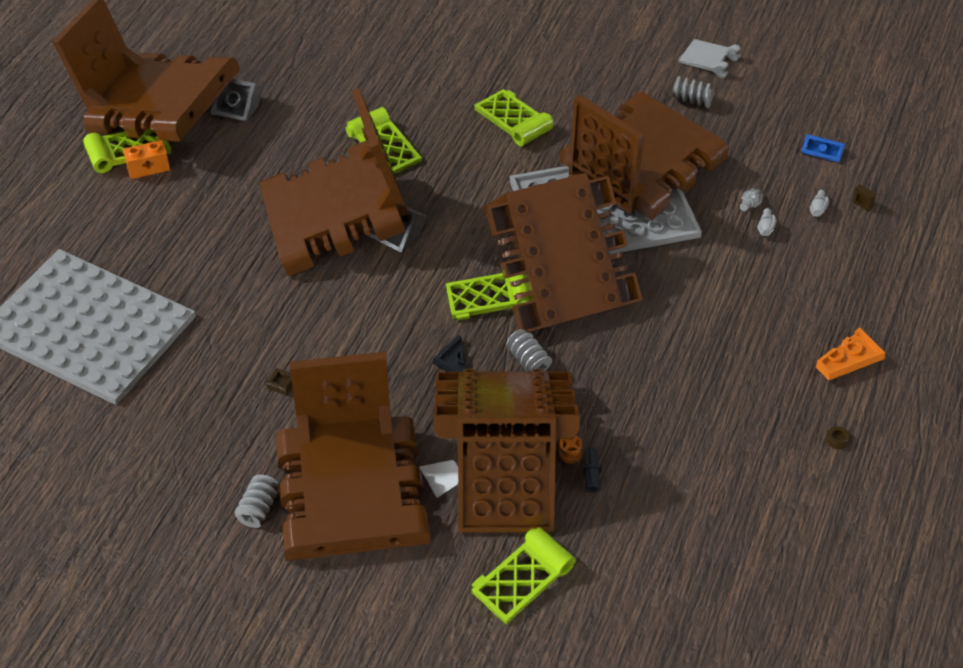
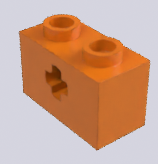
[123,140,170,179]

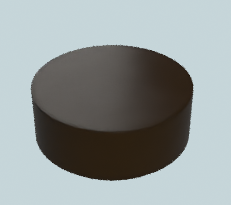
[826,426,851,450]

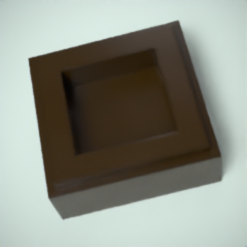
[852,184,877,211]
[266,368,292,396]

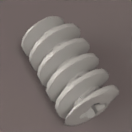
[672,76,715,108]
[506,329,552,372]
[235,475,280,528]

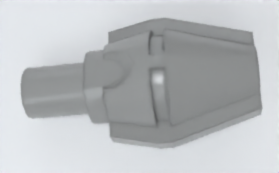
[740,189,763,211]
[810,190,829,216]
[757,208,777,236]

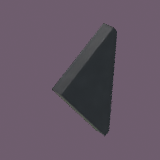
[433,335,465,372]

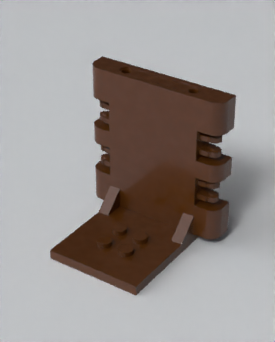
[52,0,240,141]
[259,88,409,277]
[559,92,729,220]
[482,172,643,333]
[276,352,431,561]
[434,369,580,532]

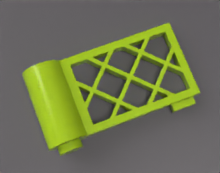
[474,89,554,147]
[346,107,422,174]
[83,128,171,173]
[446,273,529,321]
[472,528,576,624]

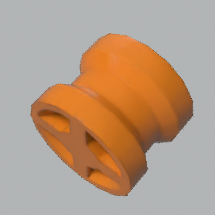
[558,435,582,464]

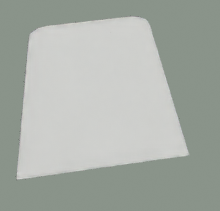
[419,460,458,498]

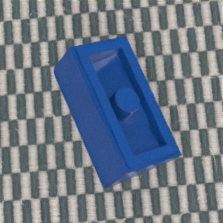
[801,134,845,163]

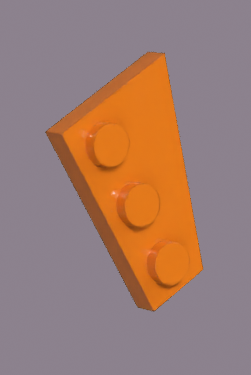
[816,327,885,381]

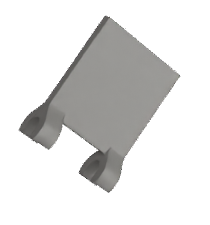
[679,39,740,78]

